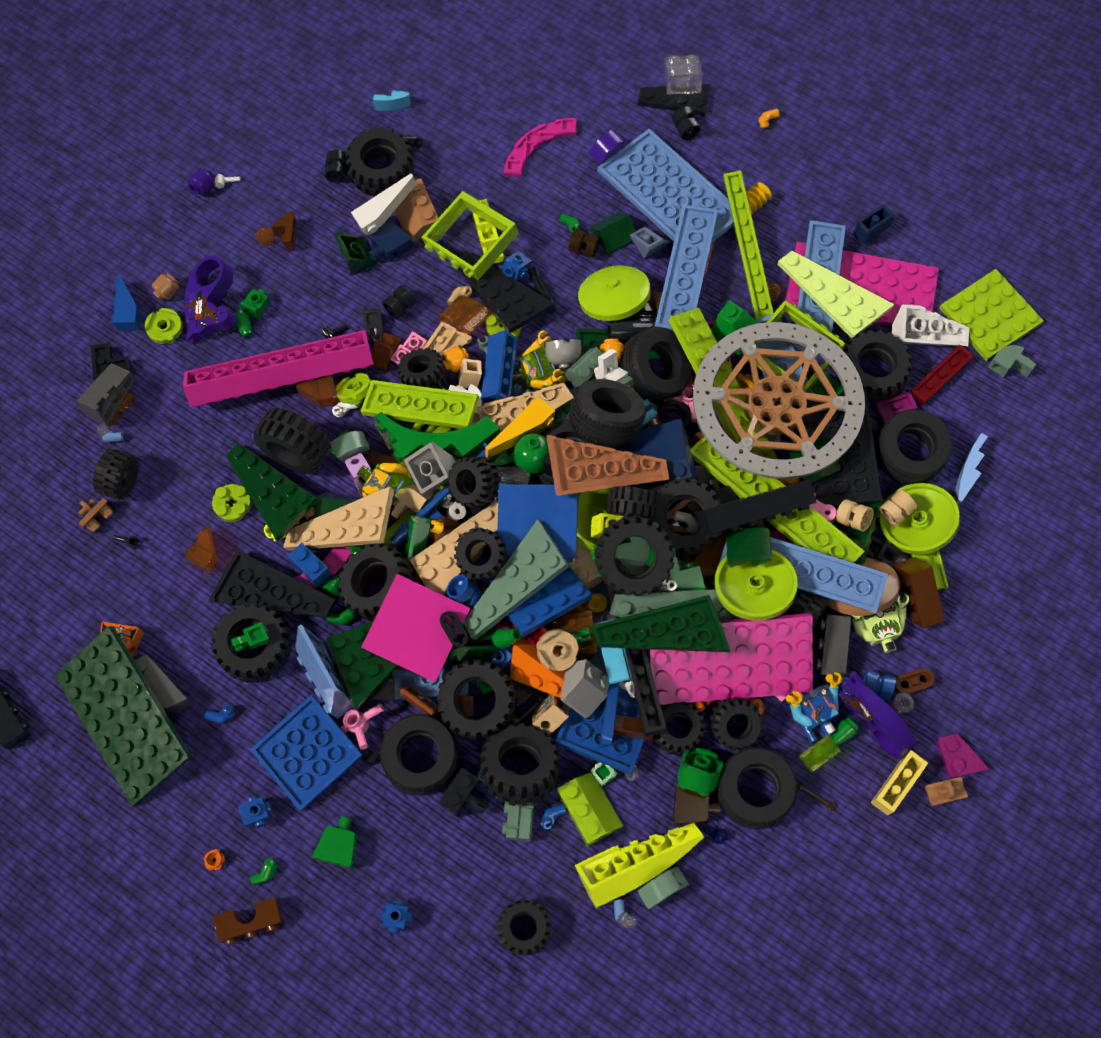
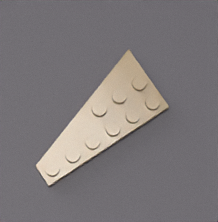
[459,383,573,433]
[283,486,394,551]
[410,500,498,596]

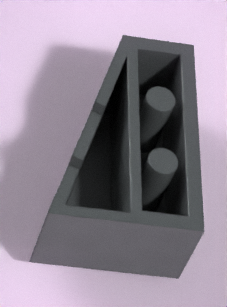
[76,363,135,426]
[816,614,851,677]
[134,655,193,716]

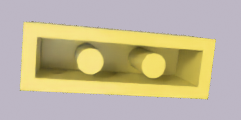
[870,750,928,815]

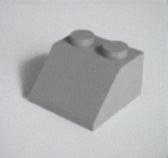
[404,442,456,494]
[561,659,610,718]

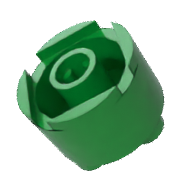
[677,748,723,796]

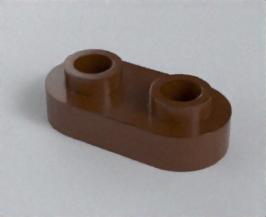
[895,668,935,695]

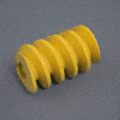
[746,182,772,215]

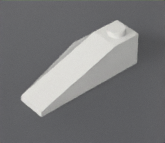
[351,174,416,236]
[892,304,969,346]

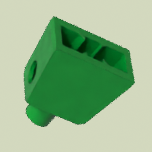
[312,816,358,869]

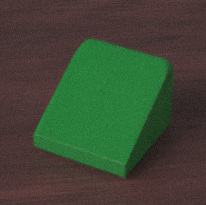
[590,762,621,786]

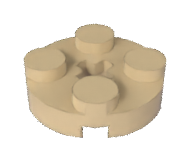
[536,629,578,671]

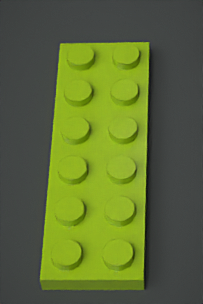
[361,380,479,429]

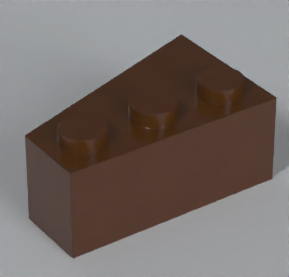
[894,557,944,628]

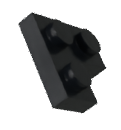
[91,343,132,380]

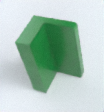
[404,515,431,559]

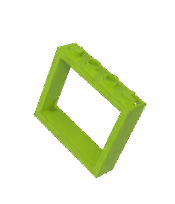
[422,191,519,280]
[743,300,845,393]

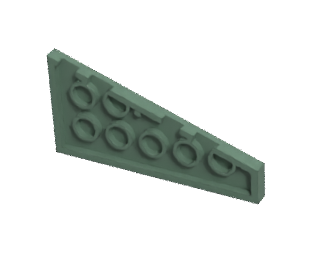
[463,519,569,640]
[609,589,734,621]

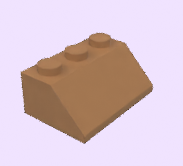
[394,178,438,242]

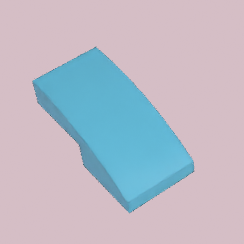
[373,91,411,111]

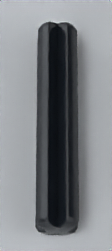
[528,267,557,314]

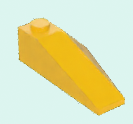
[485,397,555,458]

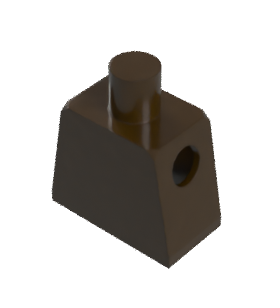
[673,783,721,826]

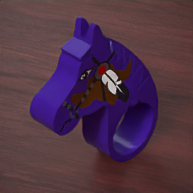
[185,256,237,344]
[838,671,916,759]

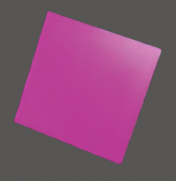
[361,574,470,682]

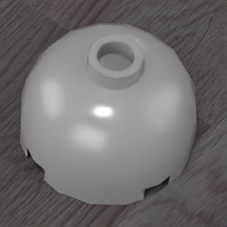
[545,339,581,369]

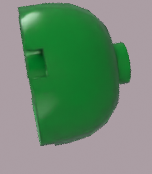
[514,433,549,474]

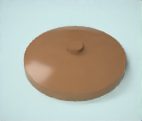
[828,557,900,616]

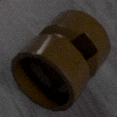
[569,229,600,258]

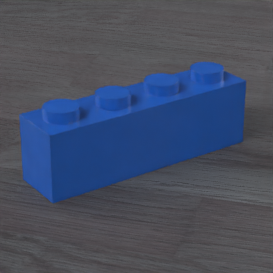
[481,330,517,403]

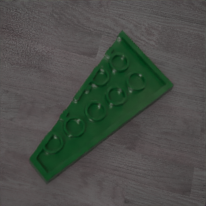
[225,443,318,542]

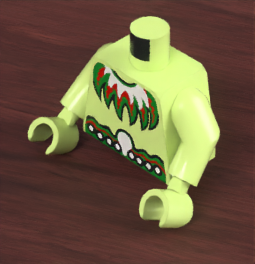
[850,593,909,653]

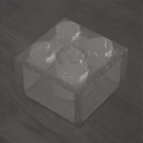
[664,55,702,94]

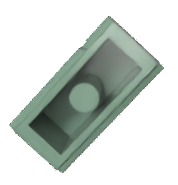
[564,347,603,387]
[502,801,534,842]

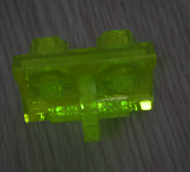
[799,734,841,773]

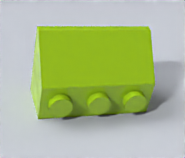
[557,772,623,847]

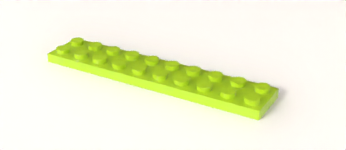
[668,307,778,469]
[690,437,865,563]

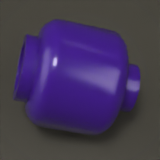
[188,169,215,195]

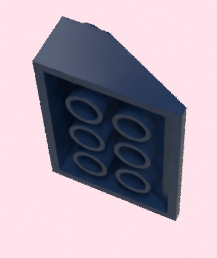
[613,419,698,490]

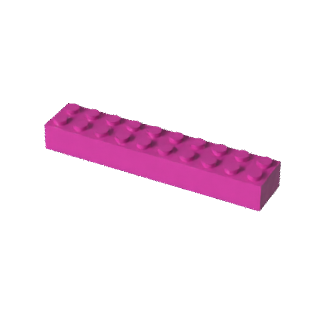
[183,330,373,407]

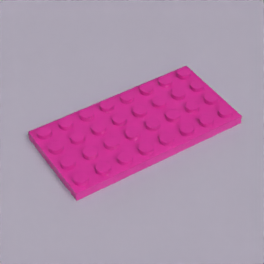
[786,242,939,327]
[649,613,813,705]

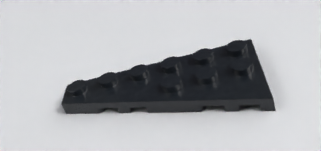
[208,550,337,618]

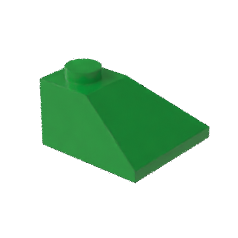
[712,300,758,356]

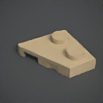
[423,321,472,358]

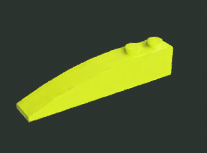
[575,823,704,908]

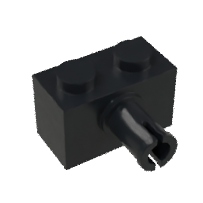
[439,768,489,818]

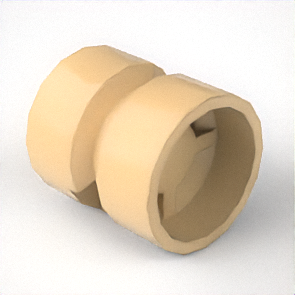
[879,490,917,526]
[836,499,873,532]

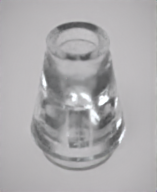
[893,693,914,714]

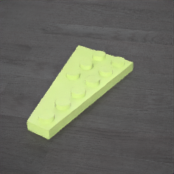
[778,251,894,338]

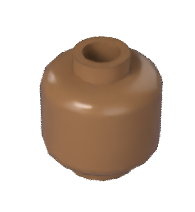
[152,273,179,300]

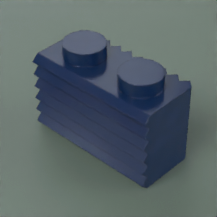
[853,204,895,244]

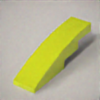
[472,199,504,264]

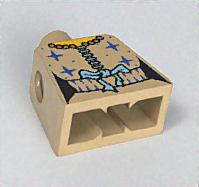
[532,694,569,736]

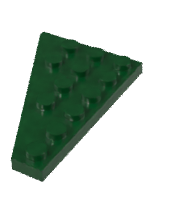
[326,620,398,710]

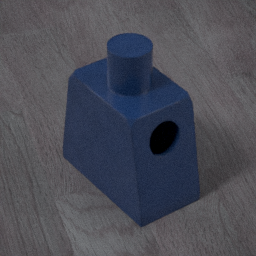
[368,218,413,262]

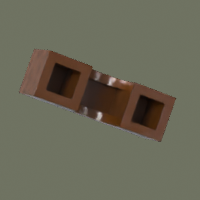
[213,897,285,946]

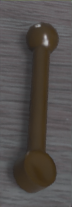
[797,783,835,811]

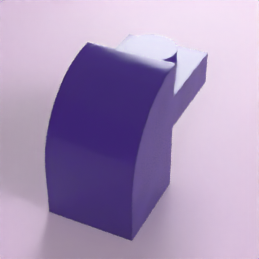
[589,130,628,165]

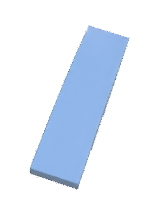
[954,433,988,506]

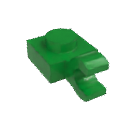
[231,622,270,652]

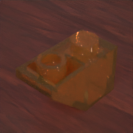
[296,376,339,408]
[186,526,220,574]

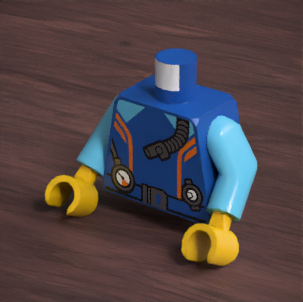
[786,672,842,736]

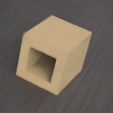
[458,358,482,388]

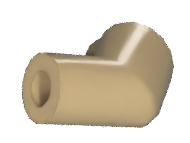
[447,286,472,307]

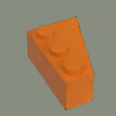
[510,637,565,698]

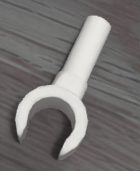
[215,174,240,188]

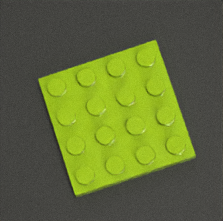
[939,269,1044,361]

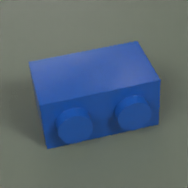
[287,543,332,589]

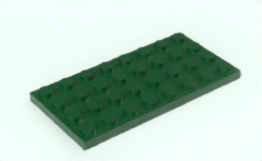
[54,626,192,807]

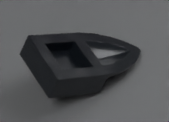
[362,308,384,343]

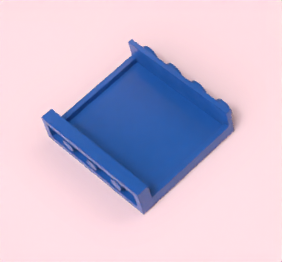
[497,484,581,563]

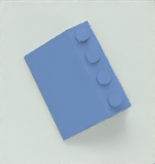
[295,624,354,719]

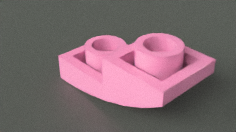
[391,331,428,364]

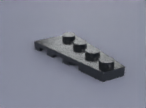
[638,84,710,116]

